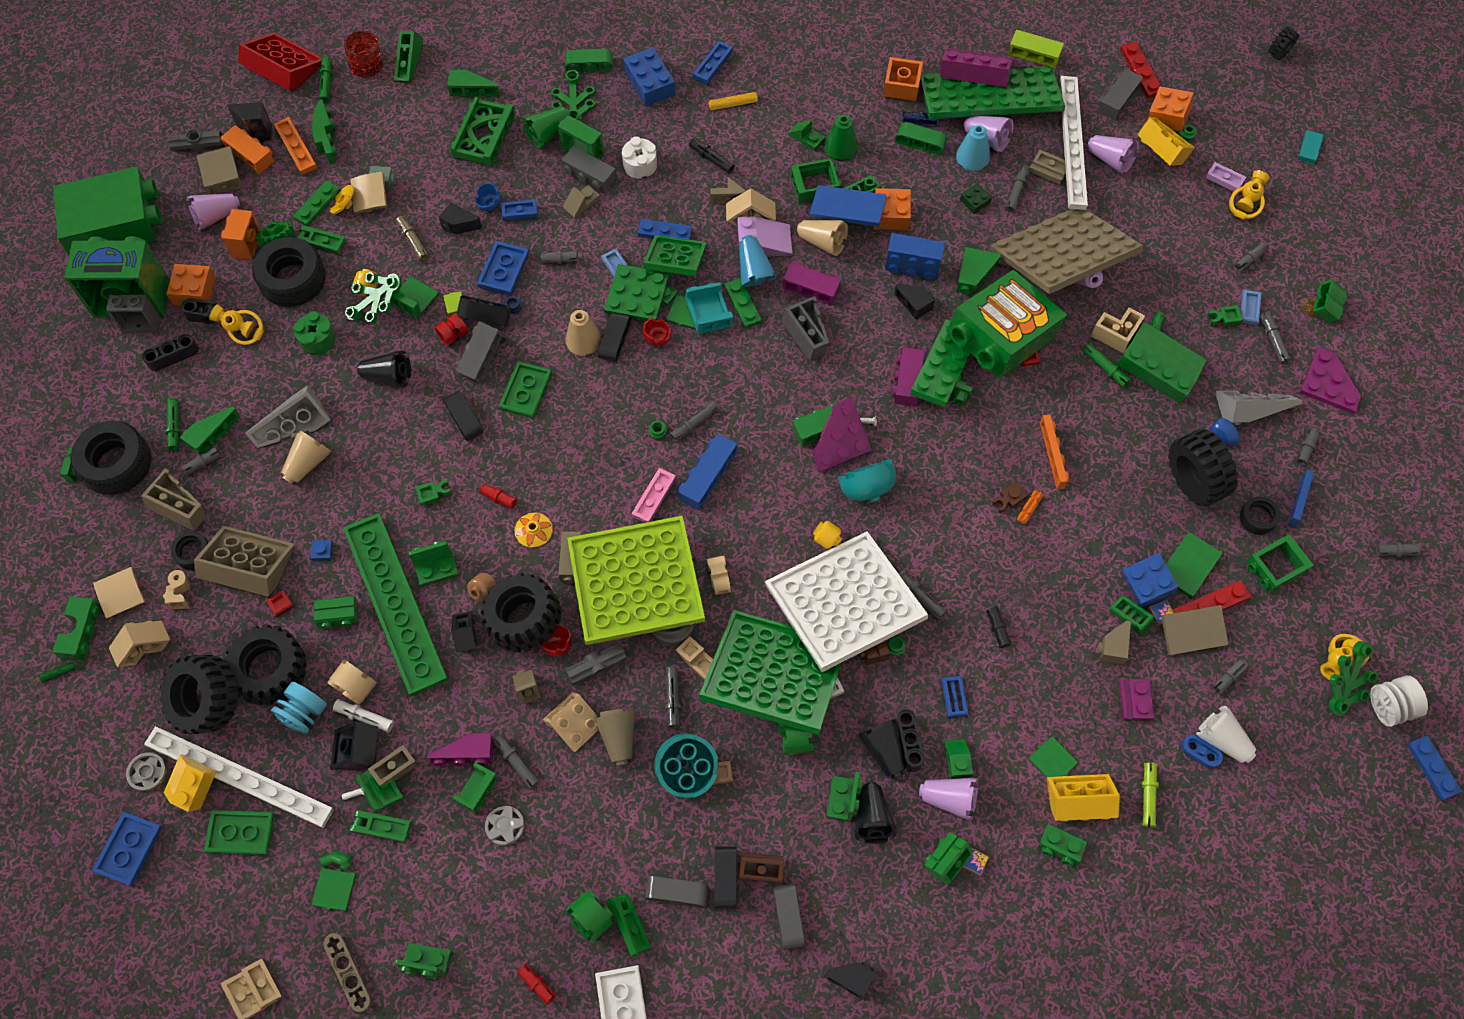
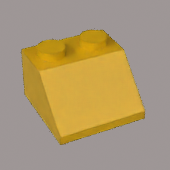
[164,754,217,812]

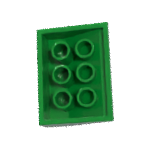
[1117,321,1207,403]

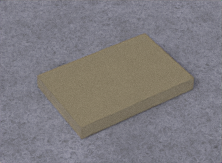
[1161,605,1228,655]

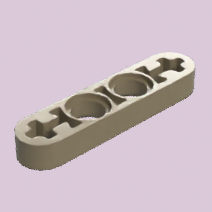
[323,933,372,1013]

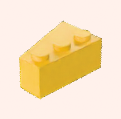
[1137,117,1195,166]

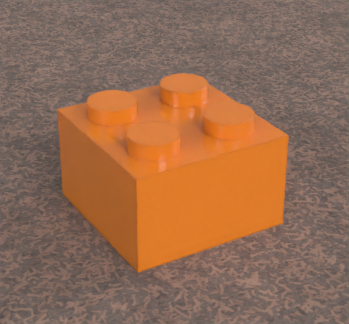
[883,57,923,101]
[1149,87,1194,132]
[874,188,911,230]
[221,209,262,260]
[166,264,216,306]

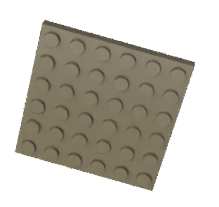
[990,209,1143,294]

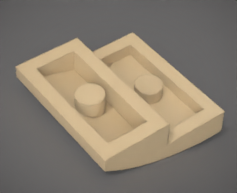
[350,172,387,213]
[93,567,146,618]
[221,959,281,1019]

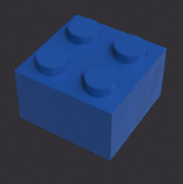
[1123,553,1178,609]

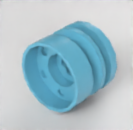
[271,682,327,734]

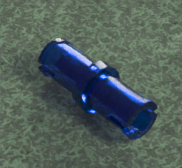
[902,111,937,125]

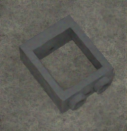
[106,295,161,333]

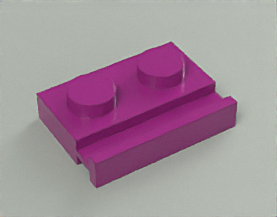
[1119,679,1154,721]

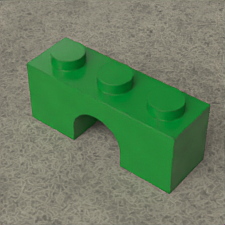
[52,596,100,661]

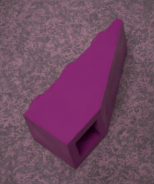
[427,733,494,766]

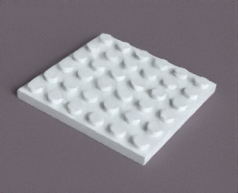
[765,532,928,672]

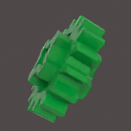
[255,221,295,247]

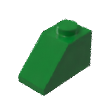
[944,739,973,779]

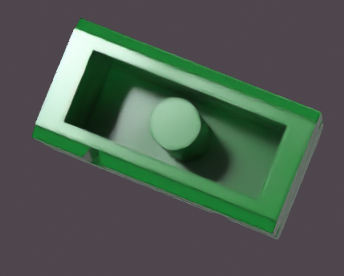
[314,596,358,630]
[924,832,974,885]

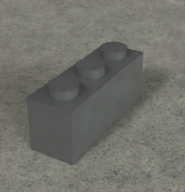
[1098,68,1143,121]
[561,146,617,193]

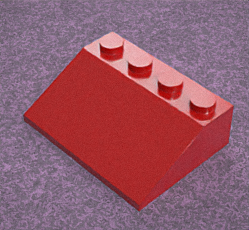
[238,32,322,91]

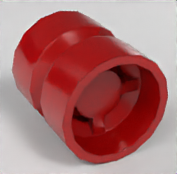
[434,313,469,347]

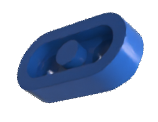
[1181,735,1223,769]

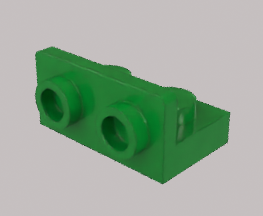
[1037,824,1087,867]

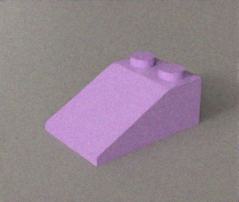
[737,216,792,257]

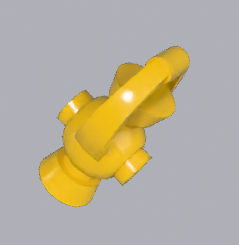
[1229,170,1270,220]
[209,304,264,345]
[1320,634,1369,680]

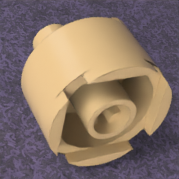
[327,659,377,705]

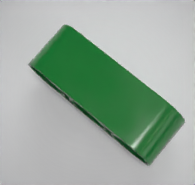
[565,49,613,72]
[895,122,947,155]

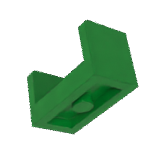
[452,762,498,814]

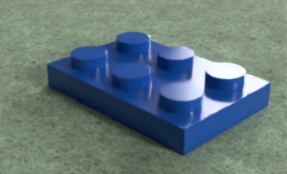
[477,241,530,296]
[92,812,163,887]

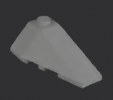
[245,385,331,448]
[1215,391,1302,425]

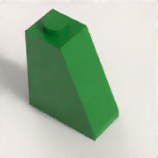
[956,247,1001,295]

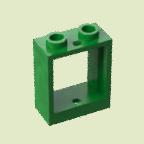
[558,115,604,160]
[791,158,842,204]
[1246,534,1314,593]

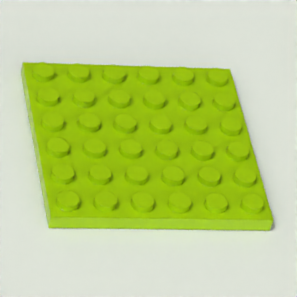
[567,516,705,645]

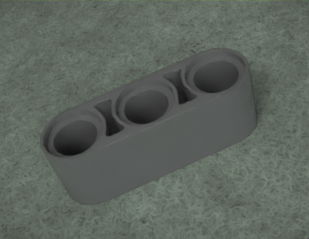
[645,876,709,908]
[773,884,805,950]

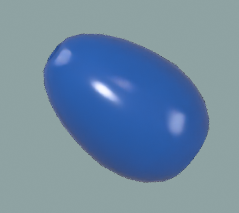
[1210,418,1240,446]

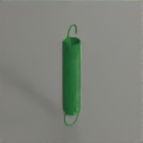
[32,659,84,684]

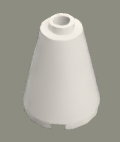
[1196,706,1256,763]

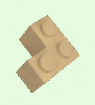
[726,188,776,227]
[1091,308,1145,353]
[109,621,170,667]

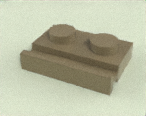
[1030,150,1066,185]

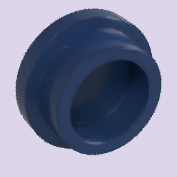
[504,296,522,314]

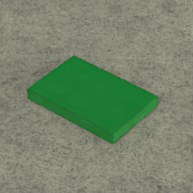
[498,361,553,419]
[1166,532,1222,599]
[204,810,275,855]

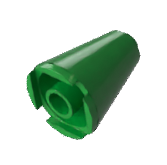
[522,107,571,149]
[825,115,859,161]

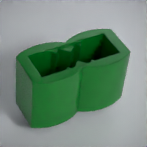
[1313,279,1347,323]

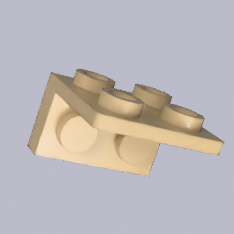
[543,692,599,752]

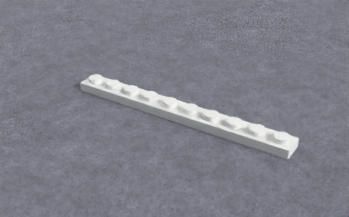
[1059,76,1088,210]
[144,726,334,829]

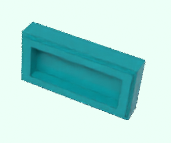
[1298,130,1323,164]

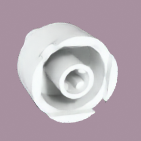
[622,137,657,179]

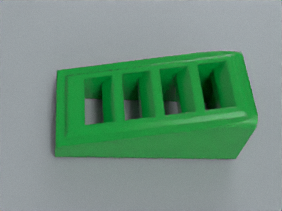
[1110,595,1154,636]

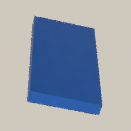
[810,185,887,227]

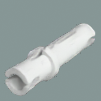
[333,699,394,733]

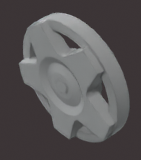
[126,752,167,791]
[485,806,525,846]

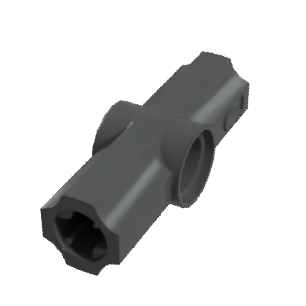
[168,129,223,152]
[565,643,627,686]

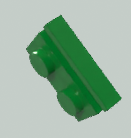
[356,770,403,813]

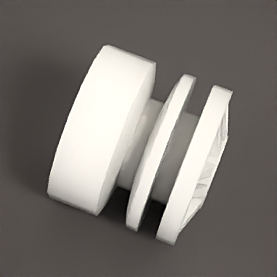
[1370,675,1428,727]

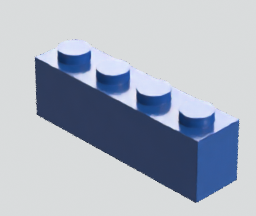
[678,434,737,510]

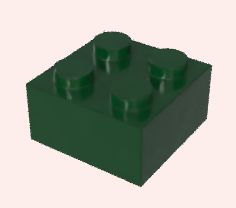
[960,183,992,214]

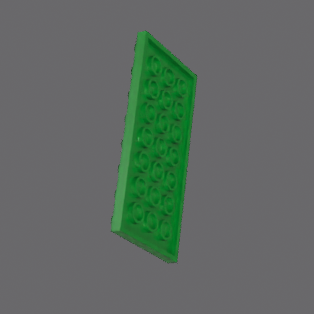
[920,67,1065,119]

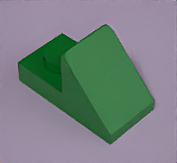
[788,120,825,151]

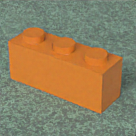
[220,125,275,174]

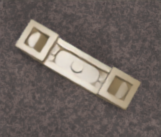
[676,637,713,680]

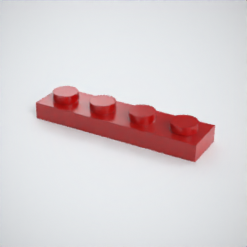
[1120,41,1162,99]
[1172,580,1251,613]

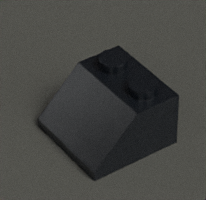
[228,102,272,142]
[330,721,378,770]

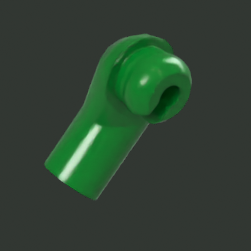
[320,851,352,870]

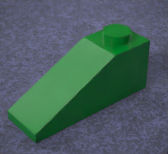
[394,31,423,82]
[447,70,500,97]
[180,407,240,455]

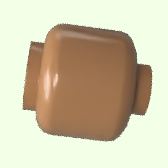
[467,573,497,602]

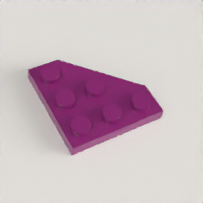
[1300,347,1361,414]
[812,398,872,471]

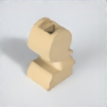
[707,556,731,595]
[163,570,191,610]

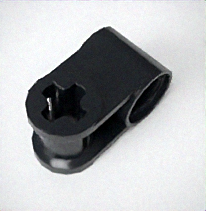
[180,299,217,324]

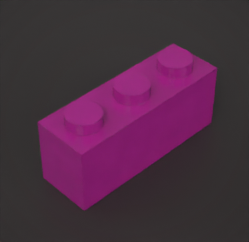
[783,262,841,306]
[892,347,925,406]

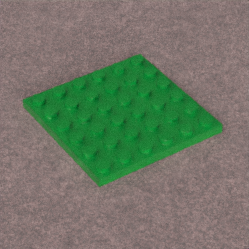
[698,610,842,735]

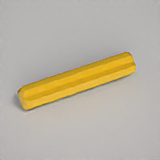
[709,92,758,110]

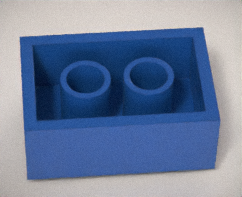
[623,47,676,107]
[885,233,945,280]

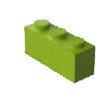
[1008,30,1064,69]

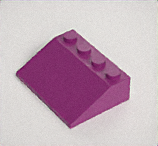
[940,48,1016,87]

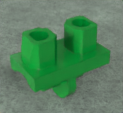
[952,375,973,406]

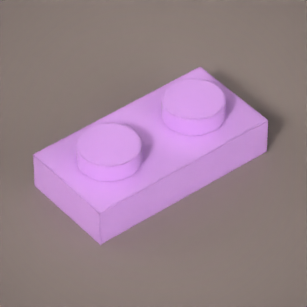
[1206,162,1246,191]

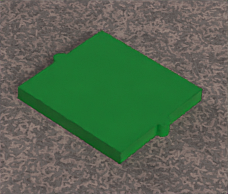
[666,294,695,329]
[1028,736,1078,785]
[311,868,356,911]

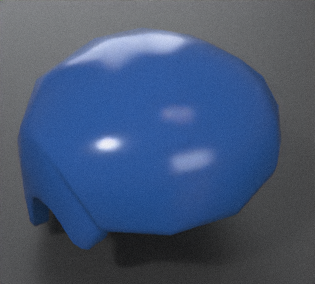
[475,183,501,211]

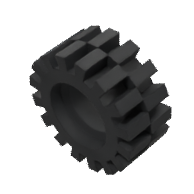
[1268,26,1300,60]

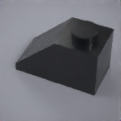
[439,203,482,234]
[894,283,935,320]
[451,611,477,653]
[824,962,876,1000]

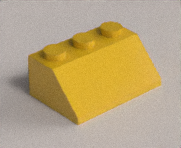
[1047,774,1120,822]

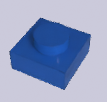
[310,540,333,561]

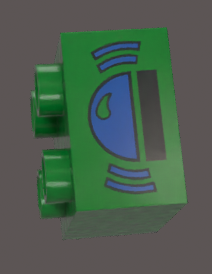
[64,236,170,318]

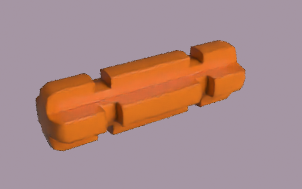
[1017,490,1043,524]

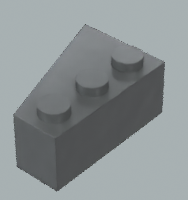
[781,296,829,361]
[456,322,509,383]

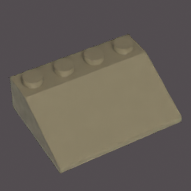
[194,526,295,597]

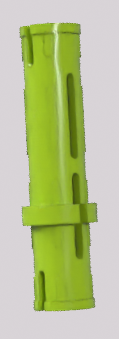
[1142,763,1159,828]

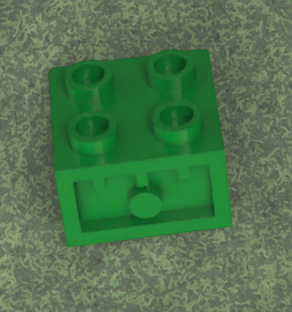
[385,277,439,320]
[409,541,459,587]
[826,771,863,822]
[395,943,452,981]

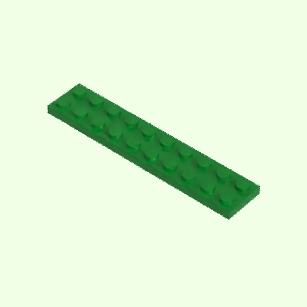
[343,513,448,697]

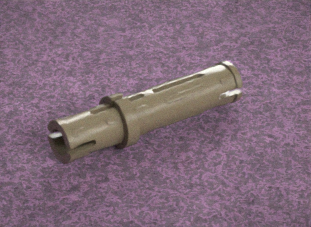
[396,216,429,262]

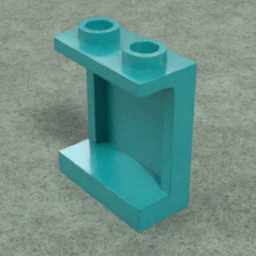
[685,282,733,334]

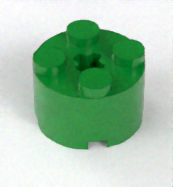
[293,311,335,355]
[777,723,814,756]
[564,890,613,943]

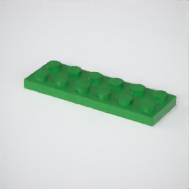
[910,319,971,407]

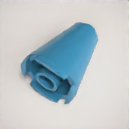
[739,235,776,287]

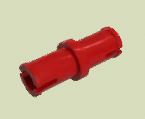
[479,483,517,509]
[517,963,557,1005]

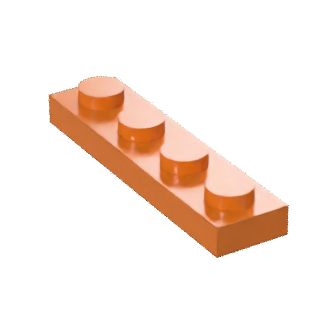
[274,117,317,175]
[1040,414,1069,490]

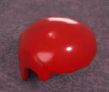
[643,318,671,346]
[541,625,572,656]

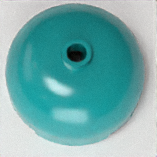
[837,459,896,503]
[654,733,718,798]

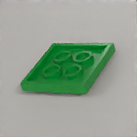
[643,235,707,276]
[604,264,670,321]

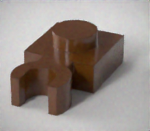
[992,482,1028,513]

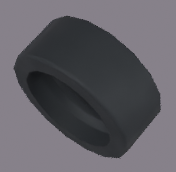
[1240,496,1281,535]
[171,531,209,570]

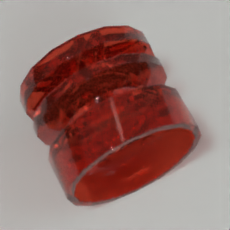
[343,31,383,77]

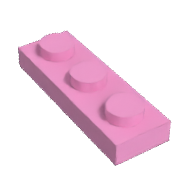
[632,468,676,523]

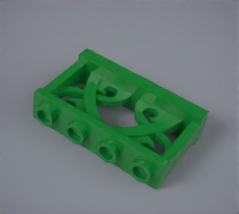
[450,97,515,168]

